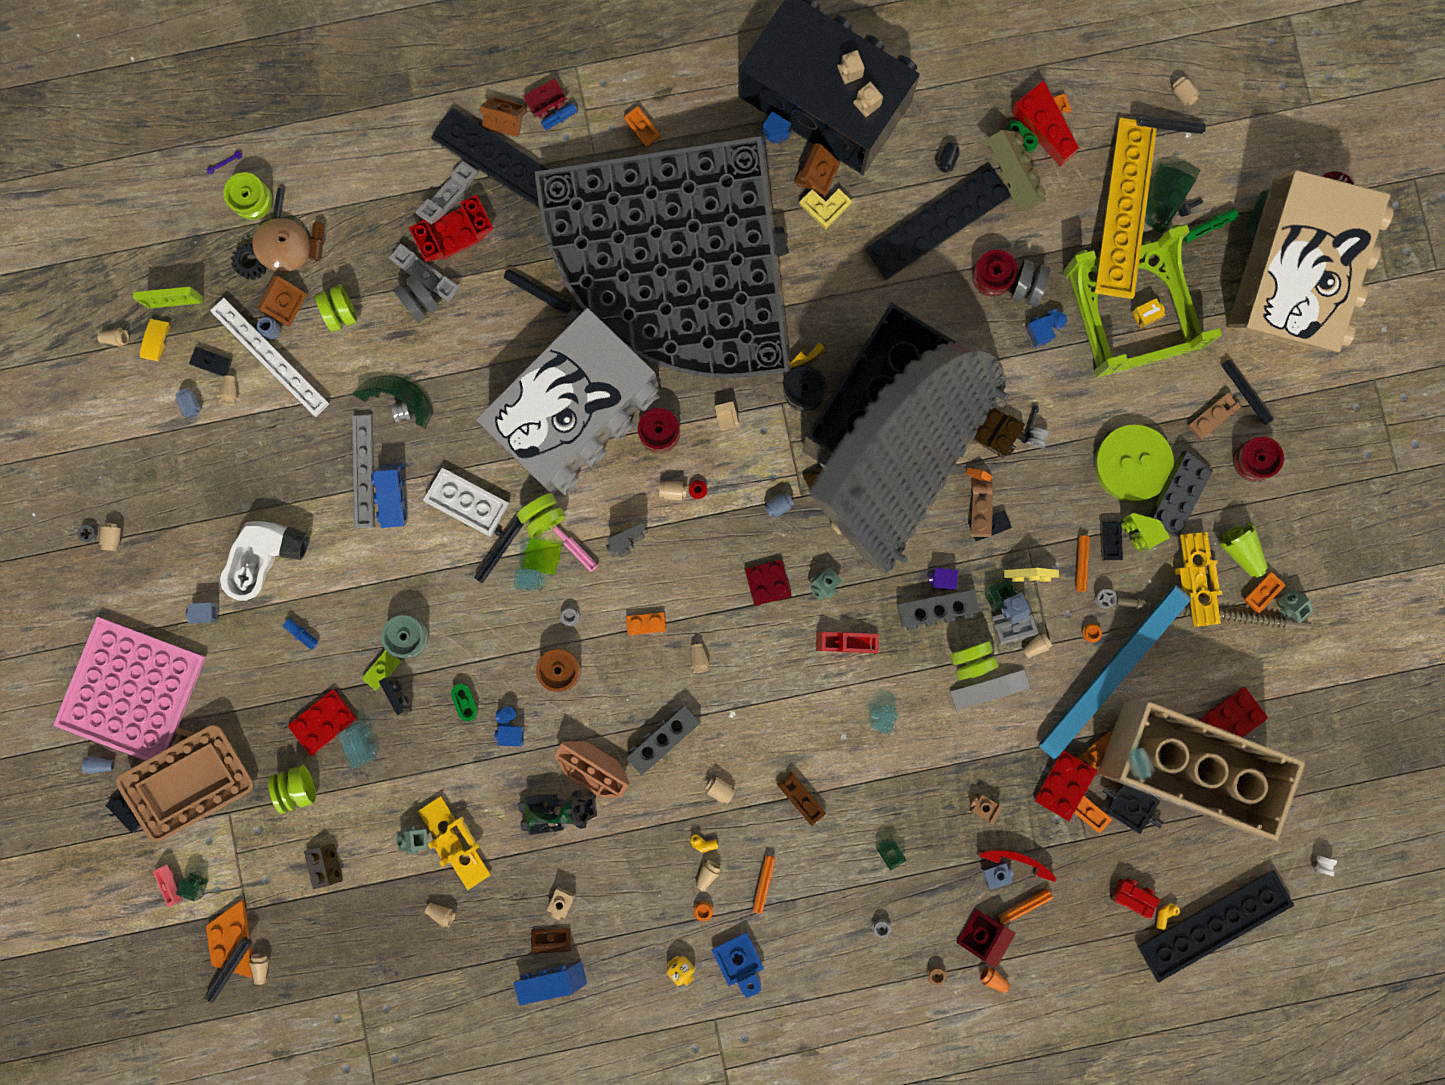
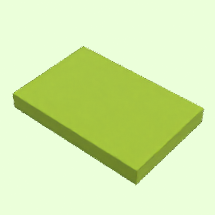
[133,287,204,309]

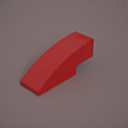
[816,632,879,653]

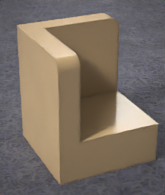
[715,401,739,431]

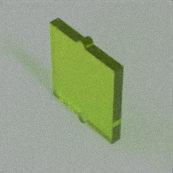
[522,538,562,575]

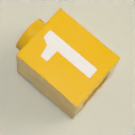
[1131,298,1165,329]

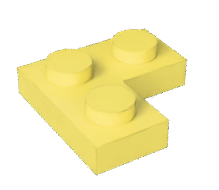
[799,189,852,230]
[1004,568,1059,582]

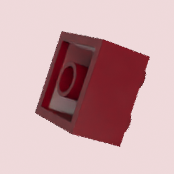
[956,909,1016,968]

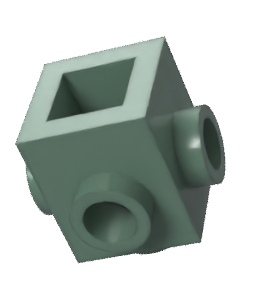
[808,567,842,601]
[1278,589,1314,623]
[396,826,428,855]

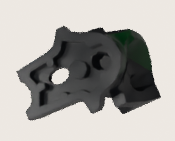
[518,790,597,835]

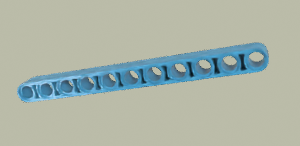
[1038,585,1191,759]

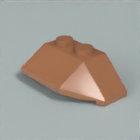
[554,741,630,798]

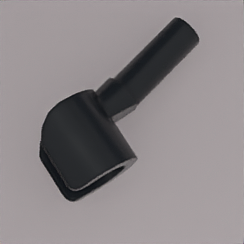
[1178,199,1203,217]

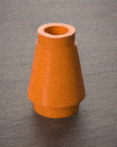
[980,966,1010,993]

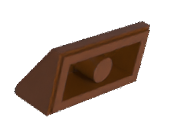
[531,927,572,954]

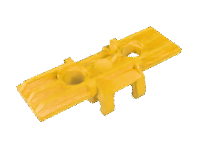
[1175,532,1222,627]
[418,796,491,890]

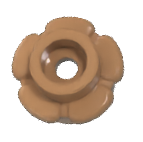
[927,966,947,986]

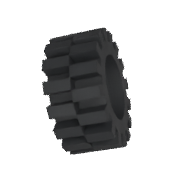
[231,243,268,280]

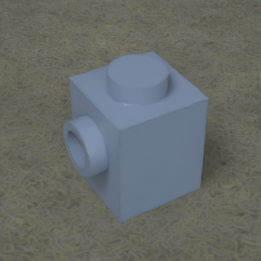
[1001,593,1030,625]
[185,603,218,624]
[981,861,1014,890]

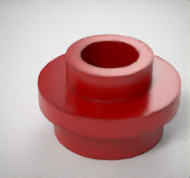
[688,480,708,500]

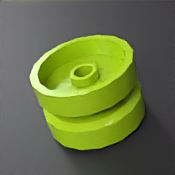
[223,172,273,220]
[315,284,358,333]
[516,493,567,538]
[949,641,999,681]

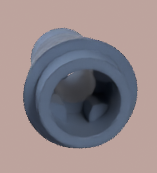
[82,755,114,775]

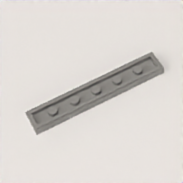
[352,414,375,529]

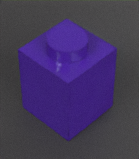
[928,568,958,591]

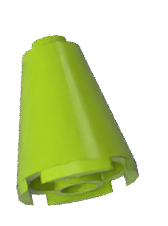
[1218,522,1268,578]

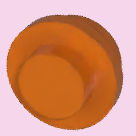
[1082,623,1102,643]
[694,901,713,922]

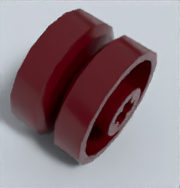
[972,249,1018,297]
[638,408,680,454]
[1233,436,1284,482]

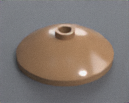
[252,218,310,272]

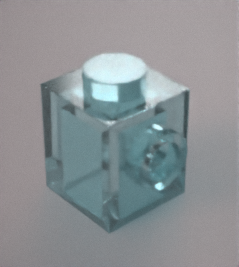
[870,704,899,735]

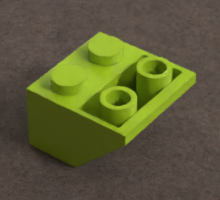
[1121,513,1170,552]

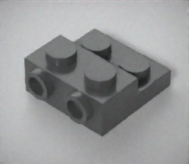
[606,523,647,558]

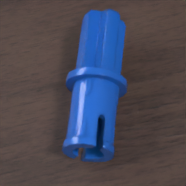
[541,102,577,130]
[282,618,319,650]

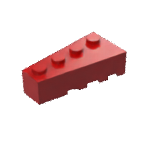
[1011,80,1079,167]

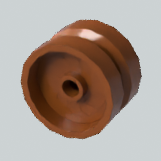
[536,649,581,692]

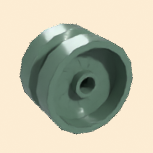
[381,615,429,658]

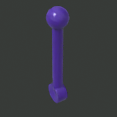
[206,151,242,174]

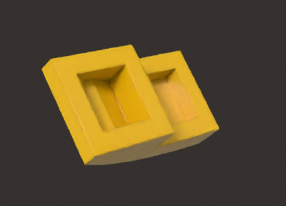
[139,319,170,362]
[791,343,825,371]

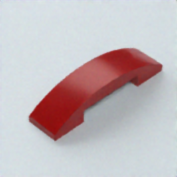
[977,849,1057,883]

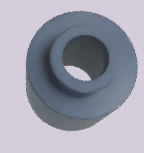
[257,317,281,339]
[175,389,201,418]
[764,492,794,518]

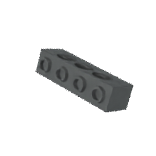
[897,590,979,630]
[627,706,700,776]

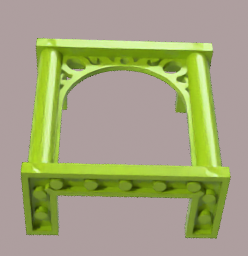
[1063,224,1222,378]

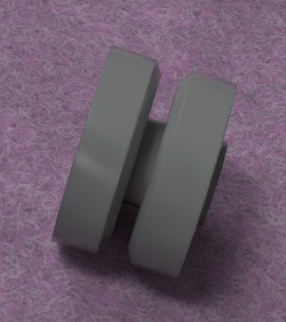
[1011,259,1050,307]
[393,274,440,324]

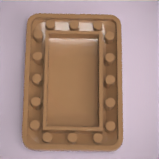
[116,725,254,842]

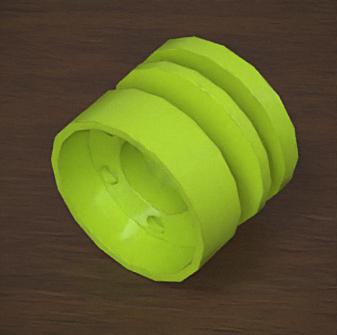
[268,765,316,814]

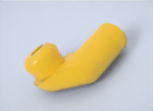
[690,834,718,853]
[1156,903,1180,930]

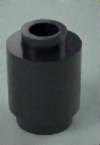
[936,143,960,173]

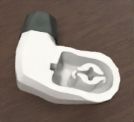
[220,521,309,601]

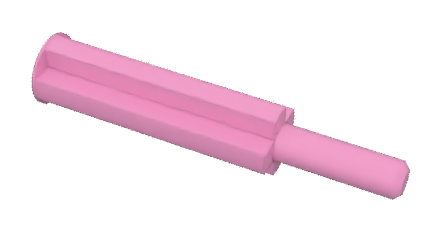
[553,526,598,572]

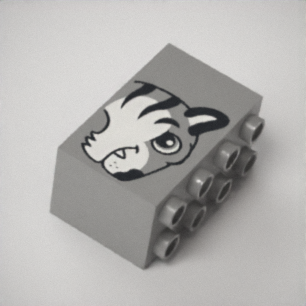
[476,308,660,495]

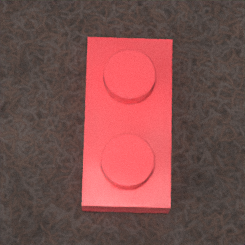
[153,865,182,908]

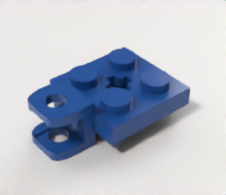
[712,932,764,998]

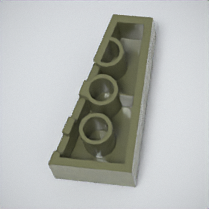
[983,130,1047,211]

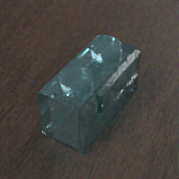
[514,569,546,592]
[337,724,377,770]

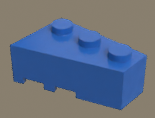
[371,463,407,528]
[513,961,588,1006]

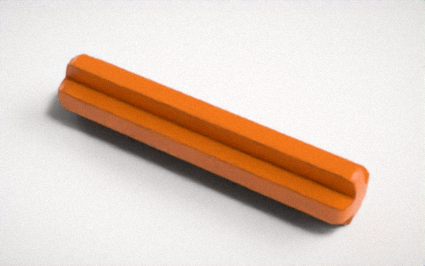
[1075,535,1090,592]
[753,855,776,914]
[998,889,1053,925]

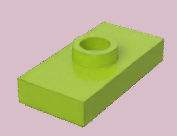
[362,650,402,691]

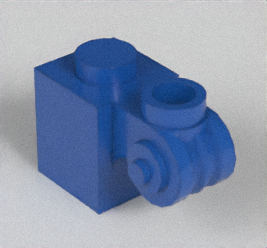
[1026,309,1067,348]
[495,707,524,747]

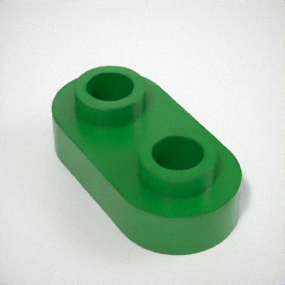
[1005,120,1038,153]
[451,684,478,721]

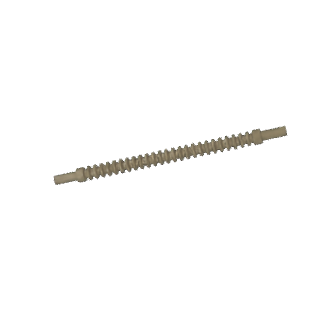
[1117,597,1311,630]

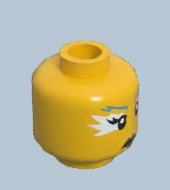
[666,955,695,986]

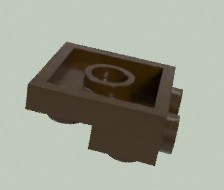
[973,407,1026,458]

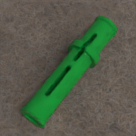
[1183,208,1239,244]

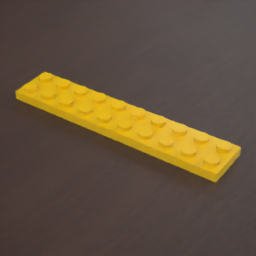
[1094,118,1157,299]

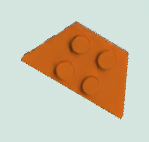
[206,900,253,977]

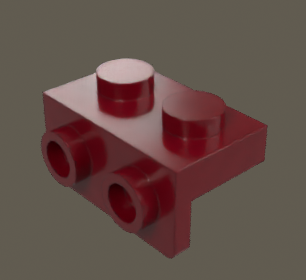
[522,78,567,118]

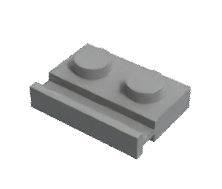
[992,612,1038,645]

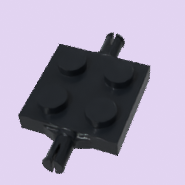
[1102,784,1164,834]

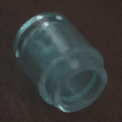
[1127,747,1154,780]

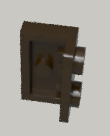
[304,843,343,889]

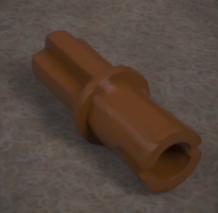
[309,222,324,261]

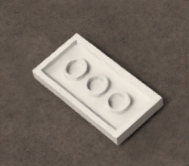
[423,468,510,537]

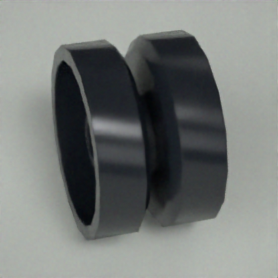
[783,366,826,412]

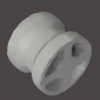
[391,401,412,423]
[1027,427,1050,448]
[1095,589,1117,608]

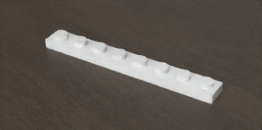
[210,298,329,417]

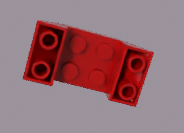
[409,194,493,262]

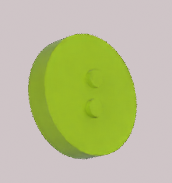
[1094,425,1174,502]

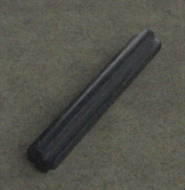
[1136,114,1206,134]
[504,269,571,314]
[1222,359,1274,425]
[474,517,524,583]
[205,937,252,1003]

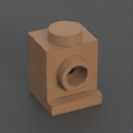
[970,794,1003,824]

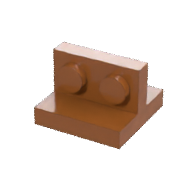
[480,95,528,137]
[794,144,840,197]
[256,275,307,327]

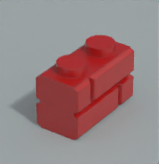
[1111,878,1160,920]

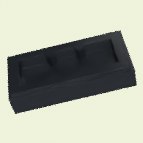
[189,346,232,377]
[968,510,1012,542]
[1101,522,1123,561]

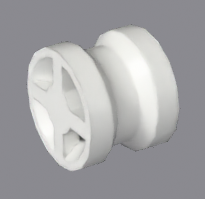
[1314,855,1337,876]

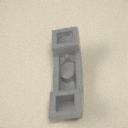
[416,161,478,224]
[389,244,460,303]
[950,670,1030,710]

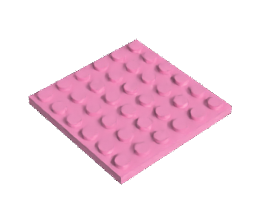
[53,617,206,761]

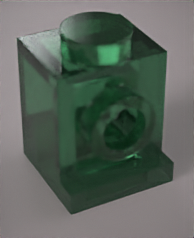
[985,580,1018,612]
[876,838,907,871]
[176,873,209,901]

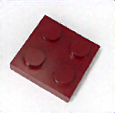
[744,559,791,607]

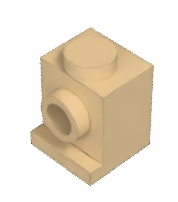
[837,51,864,84]
[853,82,883,117]
[547,887,576,920]

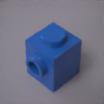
[762,112,792,145]

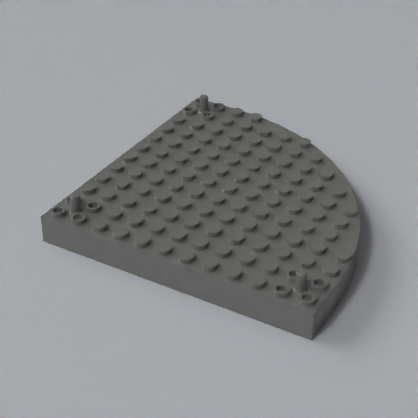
[535,136,791,378]
[809,341,1009,574]

